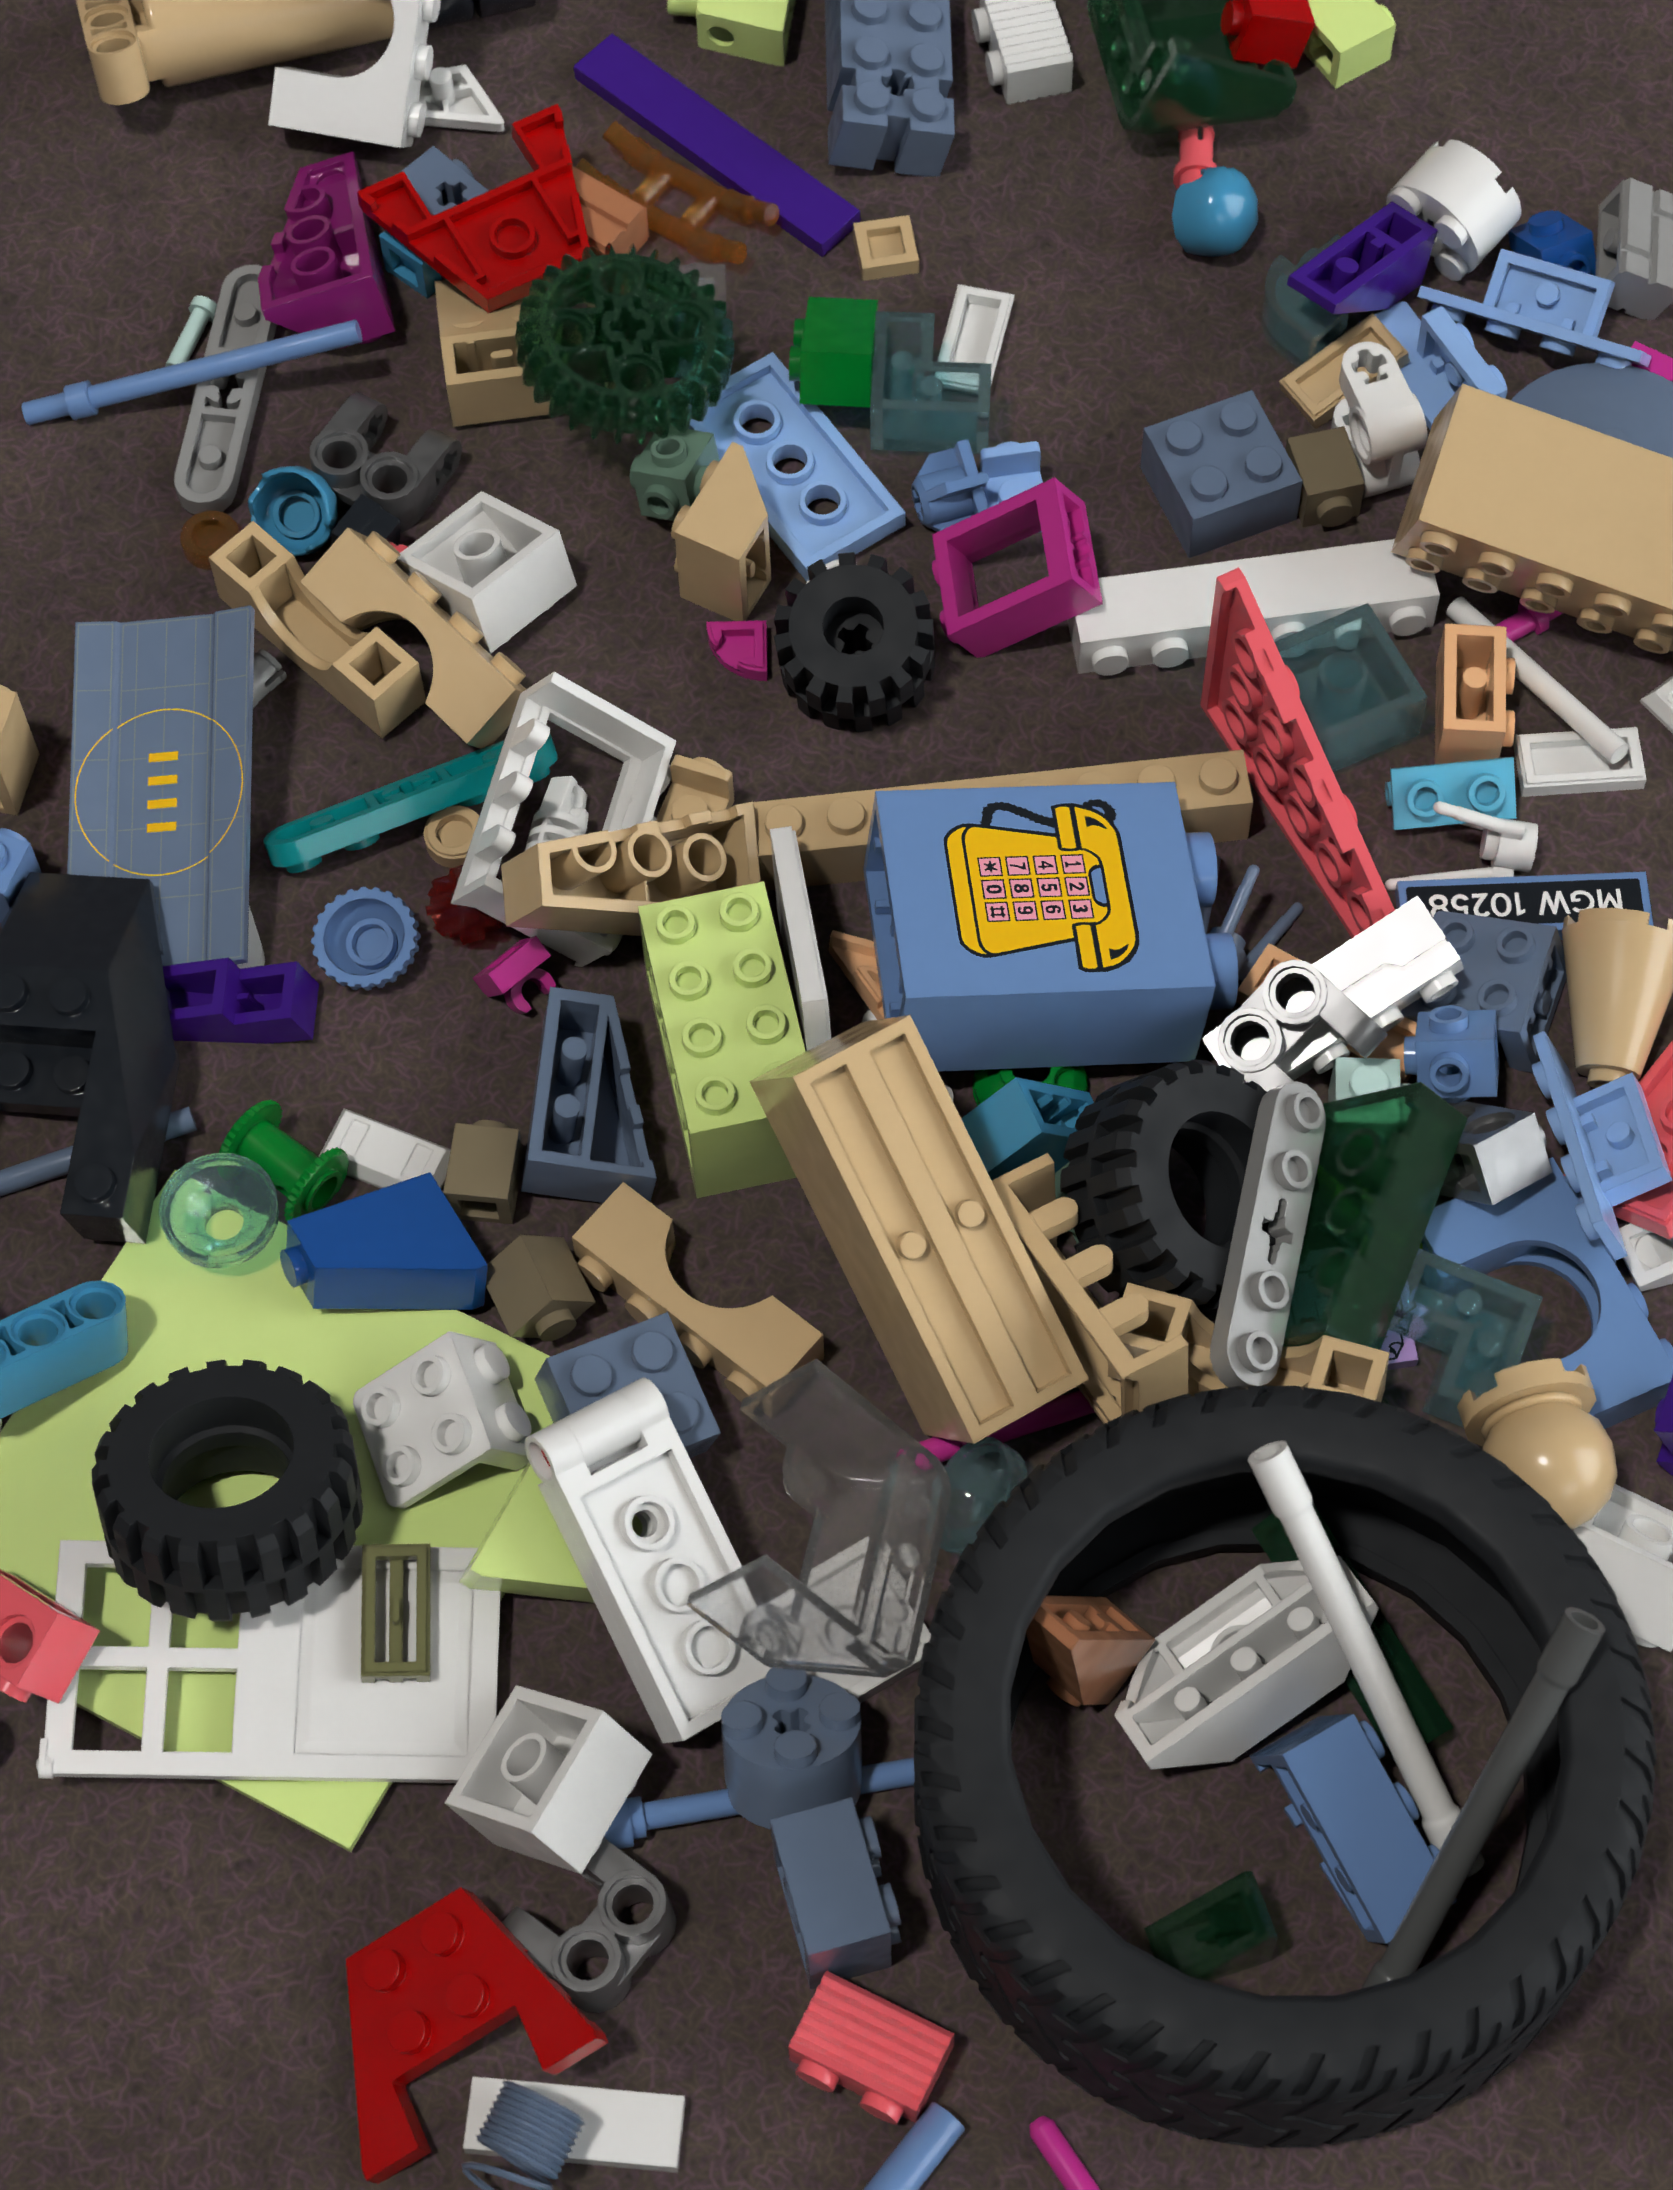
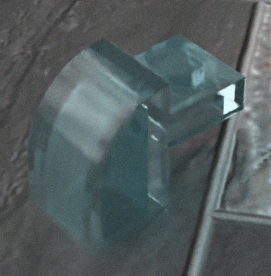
[1261,234,1349,368]

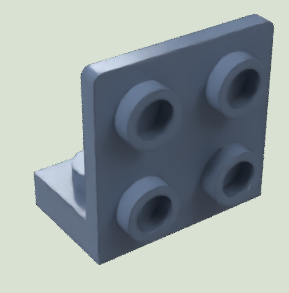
[1401,911,1566,1073]

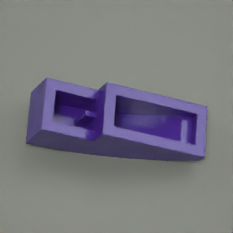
[163,957,319,1044]

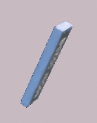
[1395,872,1653,940]

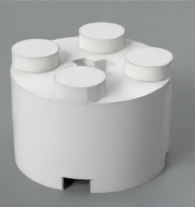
[1386,140,1521,281]

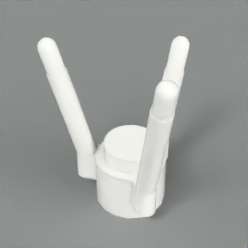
[1385,801,1538,891]

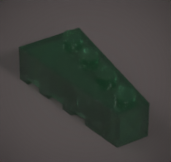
[1283,1082,1468,1350]

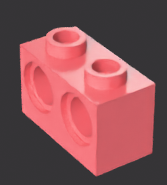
[0,1569,100,1704]

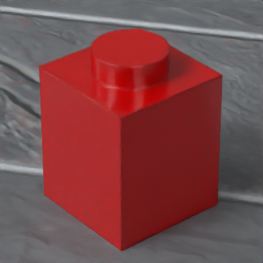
[1221,0,1316,69]

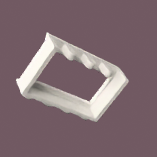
[450,672,676,967]

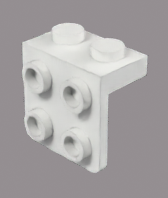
[353,1331,531,1508]

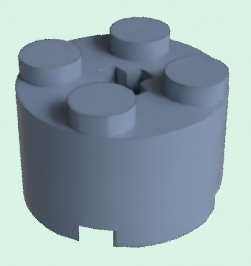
[721,1664,863,1829]

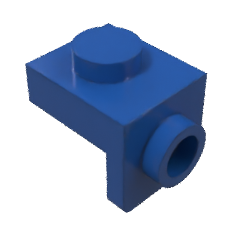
[1508,211,1596,276]

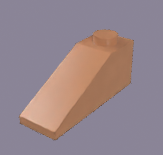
[1026,1596,1155,1707]

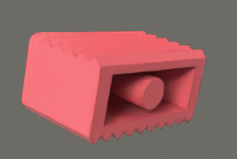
[788,1971,954,2125]

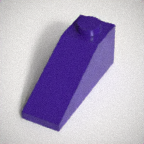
[1287,201,1438,314]

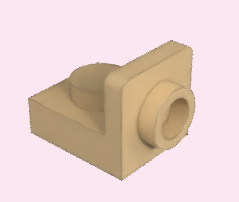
[657,755,734,822]

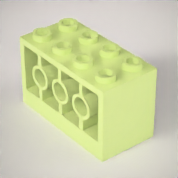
[638,881,806,1198]

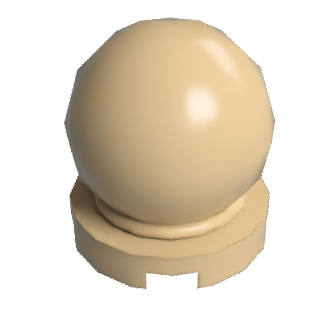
[1457,1358,1618,1530]

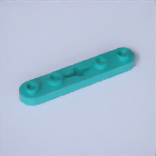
[263,734,558,873]

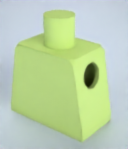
[667,0,796,66]

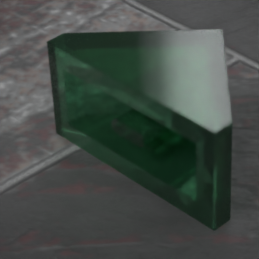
[1144,1871,1278,1982]

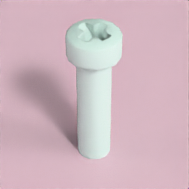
[165,296,217,367]

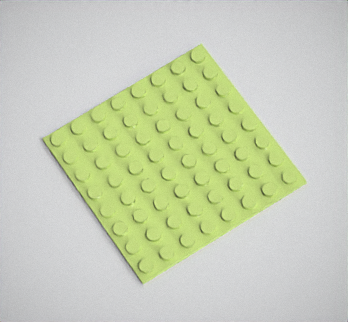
[0,1169,553,1852]

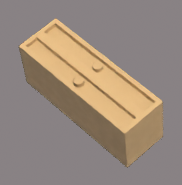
[1391,383,1673,654]
[749,1015,1089,1444]

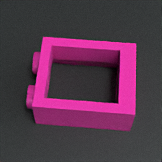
[932,477,1103,658]

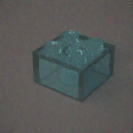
[1275,603,1428,772]

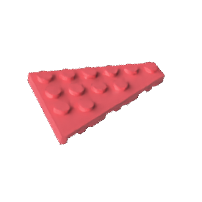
[1200,567,1395,938]

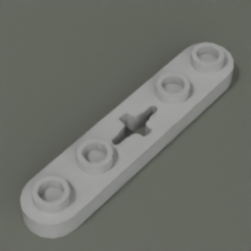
[174,265,277,516]
[1210,1081,1326,1389]

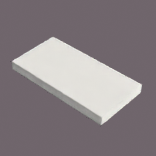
[770,826,831,1052]

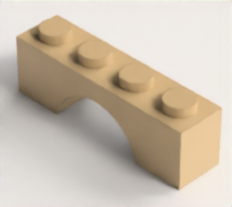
[208,521,426,738]
[300,527,526,749]
[572,1182,824,1414]
[1108,1282,1390,1402]

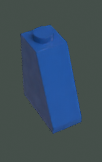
[280,1172,488,1310]

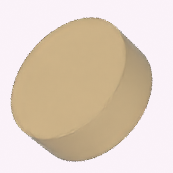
[424,805,479,868]

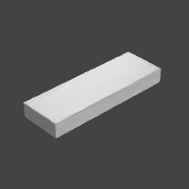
[463,2077,686,2173]

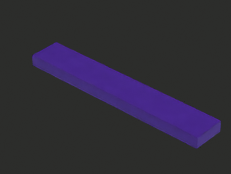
[574,33,860,257]

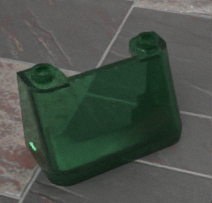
[1088,0,1298,135]

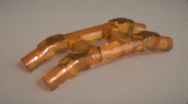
[575,120,779,265]

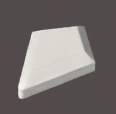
[419,64,505,132]

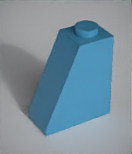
[961,1077,1094,1180]

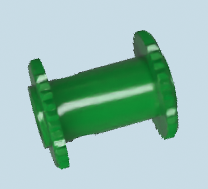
[217,1100,349,1221]

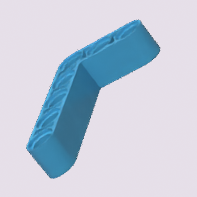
[0,1281,128,1419]

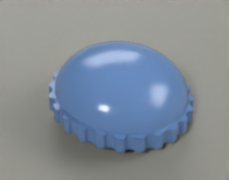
[311,887,421,991]

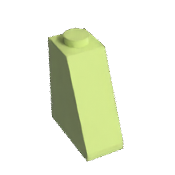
[459,1463,642,1603]

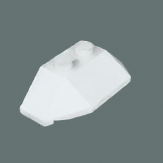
[1114,1556,1379,1769]

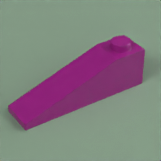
[258,151,395,349]

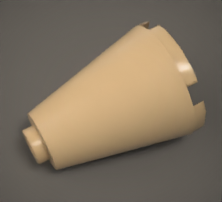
[1562,908,1673,1088]

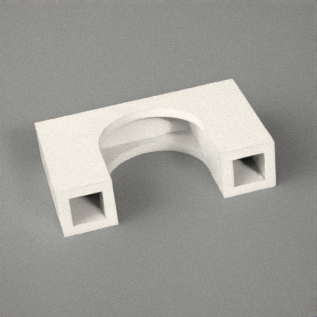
[268,0,441,148]

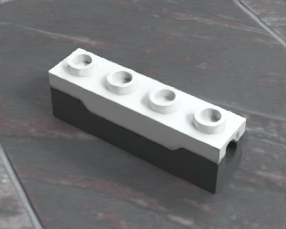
[1201,895,1464,1083]

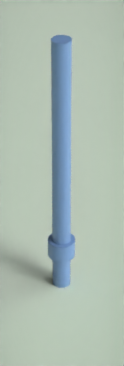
[22,319,363,425]

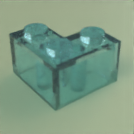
[870,311,992,454]
[1382,1248,1543,1427]

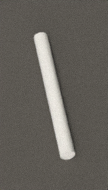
[1446,597,1629,764]

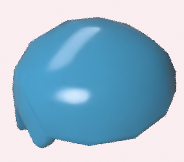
[1172,166,1258,256]
[248,466,339,557]

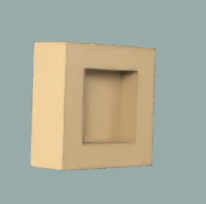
[853,215,919,281]

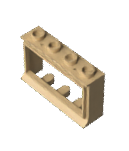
[991,1153,1189,1424]

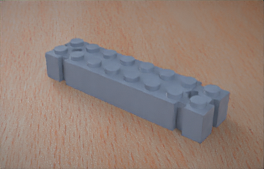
[825,0,955,177]

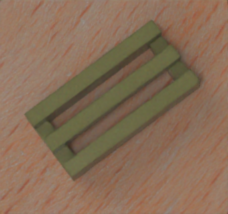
[361,1544,431,1683]

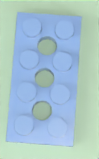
[676,352,905,582]

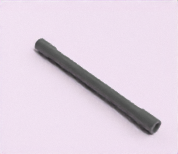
[1361,1607,1605,1989]

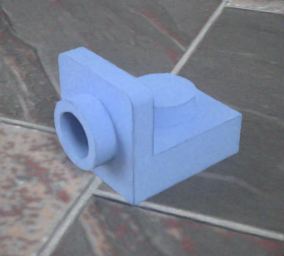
[980,441,1043,533]

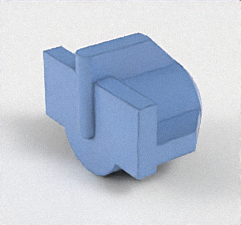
[911,439,989,532]

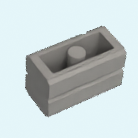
[1595,178,1673,320]

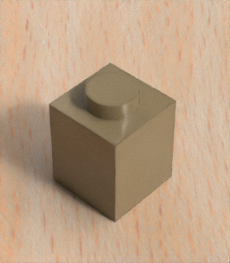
[1286,426,1365,528]
[443,1120,524,1225]
[486,1235,595,1341]

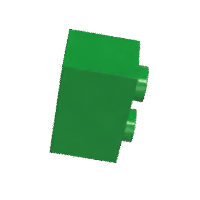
[789,297,878,407]

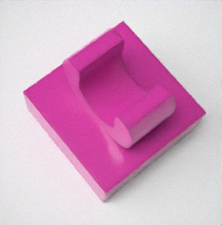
[472,936,556,1014]

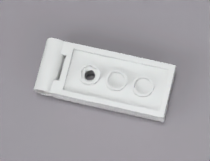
[525,1377,789,1743]

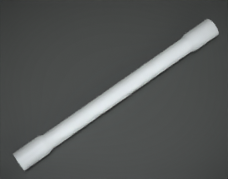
[1248,1441,1485,1877]

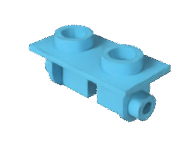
[1385,757,1517,830]

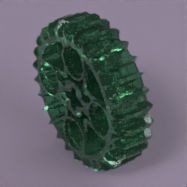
[515,243,735,445]

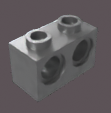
[1396,1101,1553,1205]

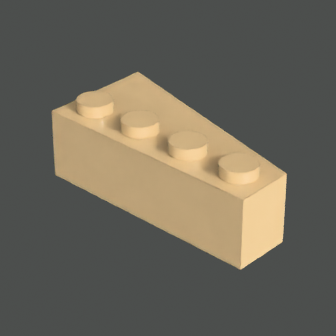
[501,802,761,936]

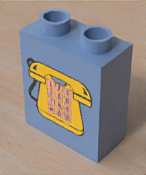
[863,782,1238,1071]

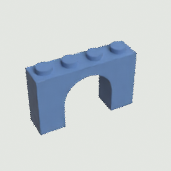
[1410,1157,1673,1429]

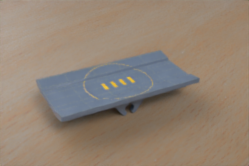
[67,605,255,966]

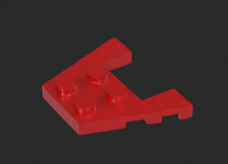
[357,104,591,313]
[346,1887,609,2184]

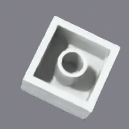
[445,1685,652,1875]

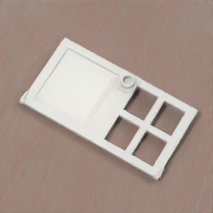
[36,1540,501,1783]

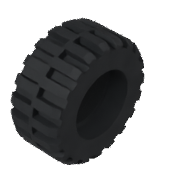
[1060,1060,1314,1318]
[92,1359,363,1621]

